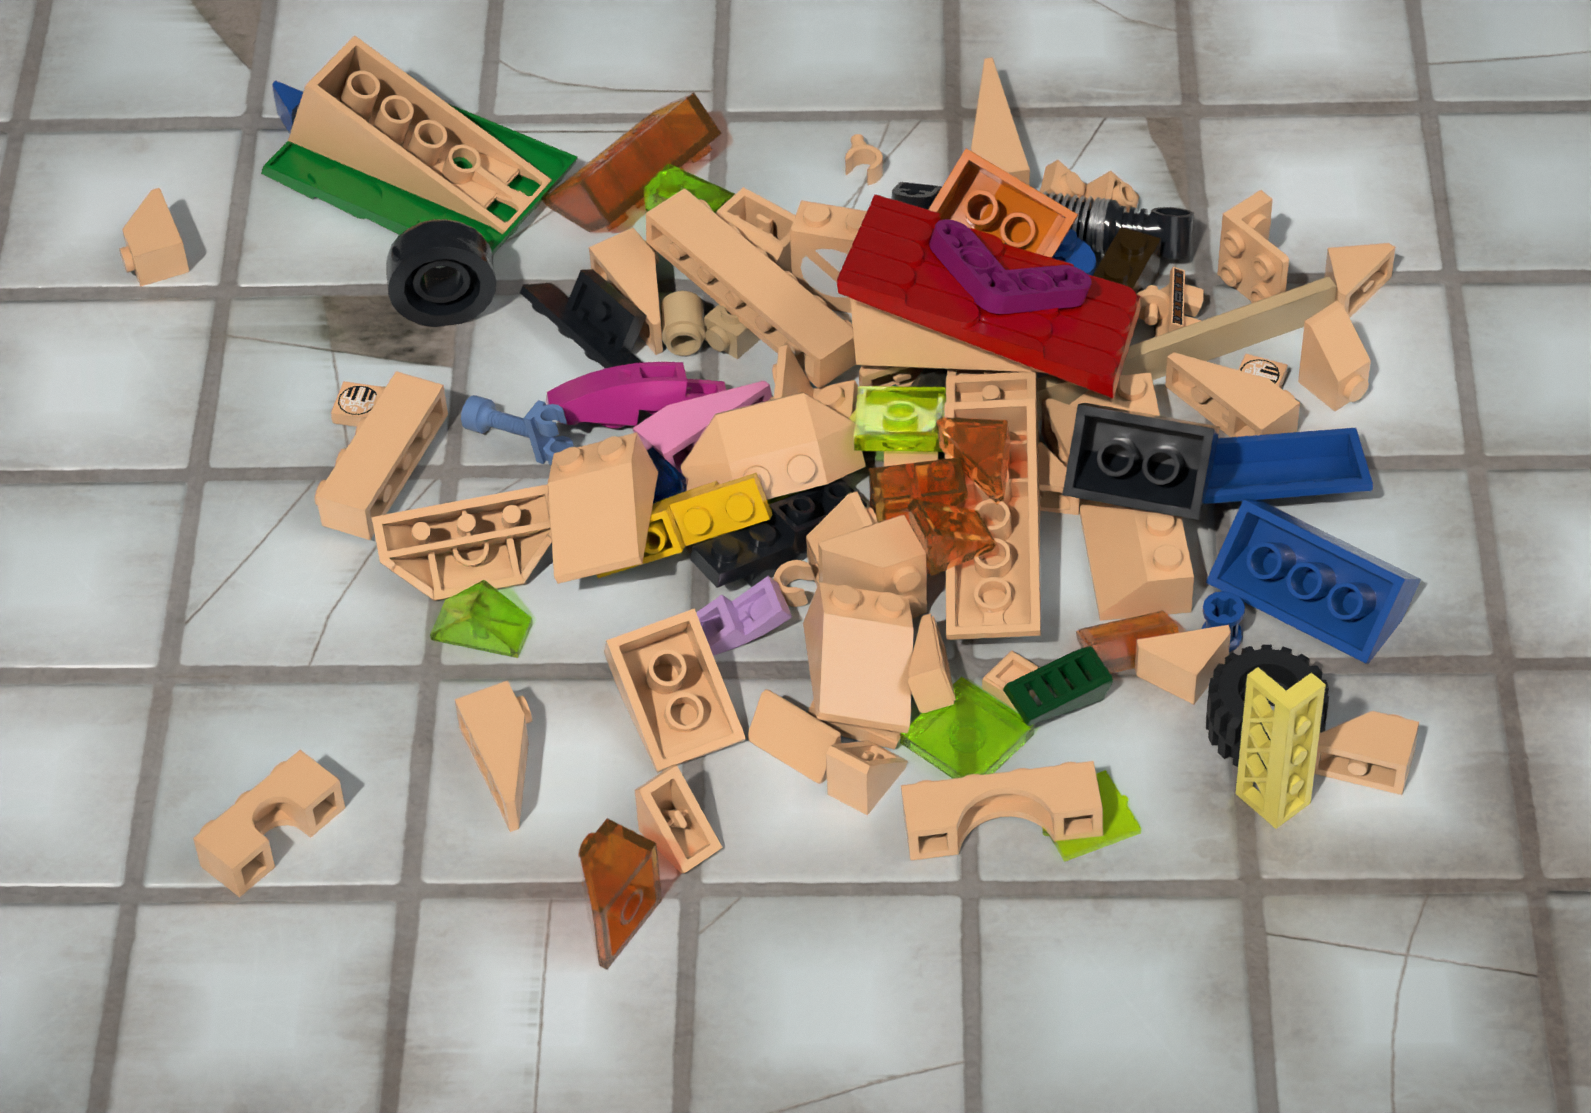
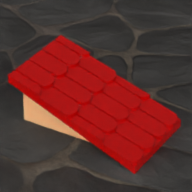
[837,194,1141,399]

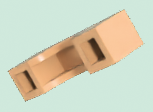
[901,761,1103,861]

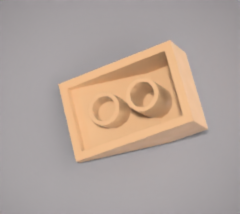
[548,432,658,584]
[803,582,914,733]
[604,608,746,773]

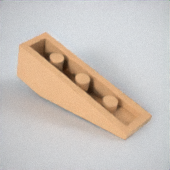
[971,57,1030,185]

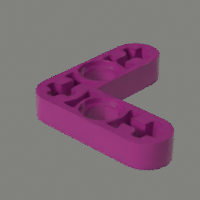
[929,219,1091,314]

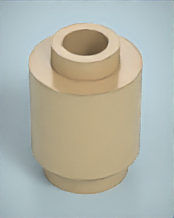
[661,291,705,356]

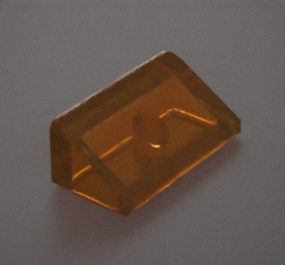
[1076,610,1179,674]

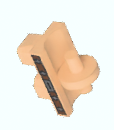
[1137,267,1204,337]

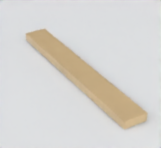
[1037,277,1337,421]

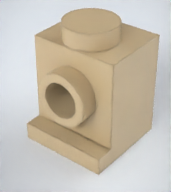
[704,304,761,360]

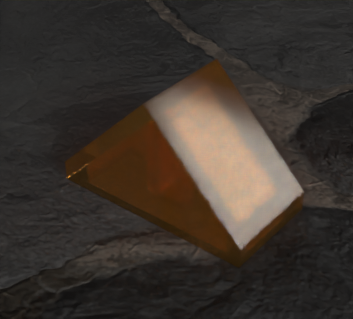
[936,417,1011,505]
[908,499,997,576]

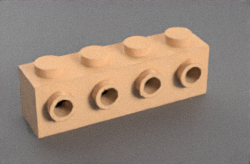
[315,371,448,540]

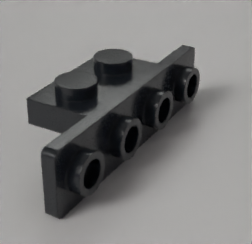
[520,269,647,369]

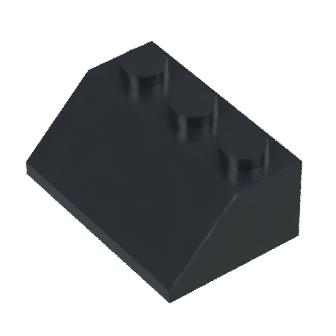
[1062,403,1220,520]

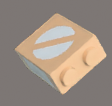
[790,200,867,313]

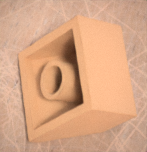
[818,515,927,619]

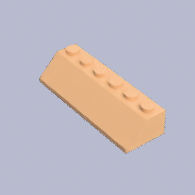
[1069,373,1194,621]

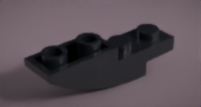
[690,478,867,588]

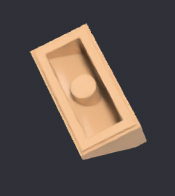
[748,689,841,784]

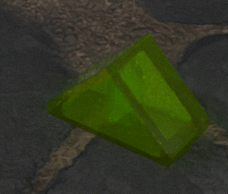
[430,580,533,658]

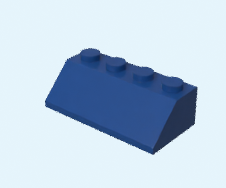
[1206,499,1421,664]

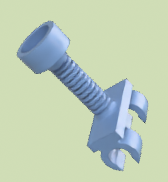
[461,395,574,466]

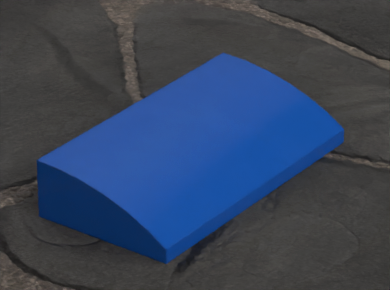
[1204,428,1373,504]

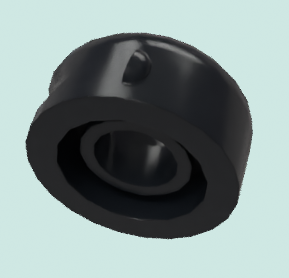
[386,219,496,327]

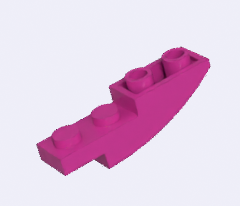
[546,362,726,428]

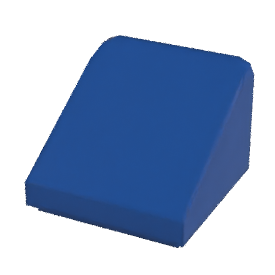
[272,80,303,133]

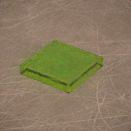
[854,386,946,452]
[900,676,1035,779]

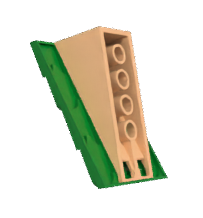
[261,35,578,255]

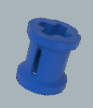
[1202,591,1245,652]

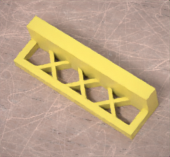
[1235,667,1325,829]

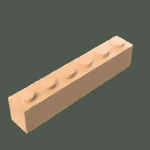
[646,188,856,389]

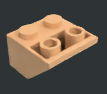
[715,187,795,273]

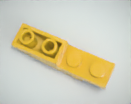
[596,472,772,578]

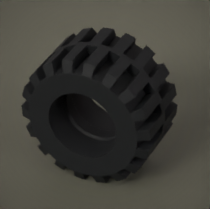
[1206,645,1329,769]

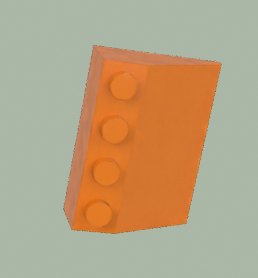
[928,148,1078,258]

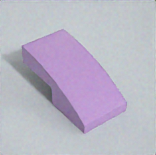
[696,576,792,655]

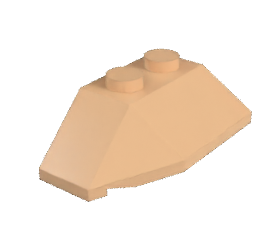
[680,392,866,499]
[372,484,552,601]

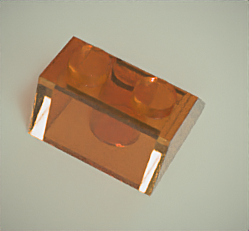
[578,818,662,970]

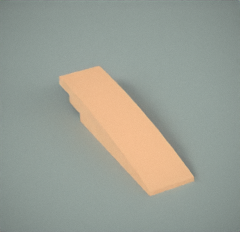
[945,369,1041,640]

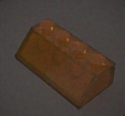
[542,93,722,233]

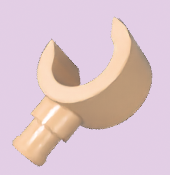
[845,134,883,185]
[774,560,816,607]

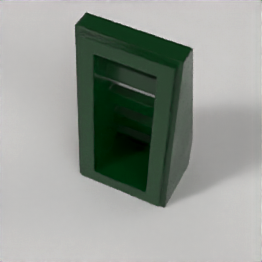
[1003,646,1113,726]

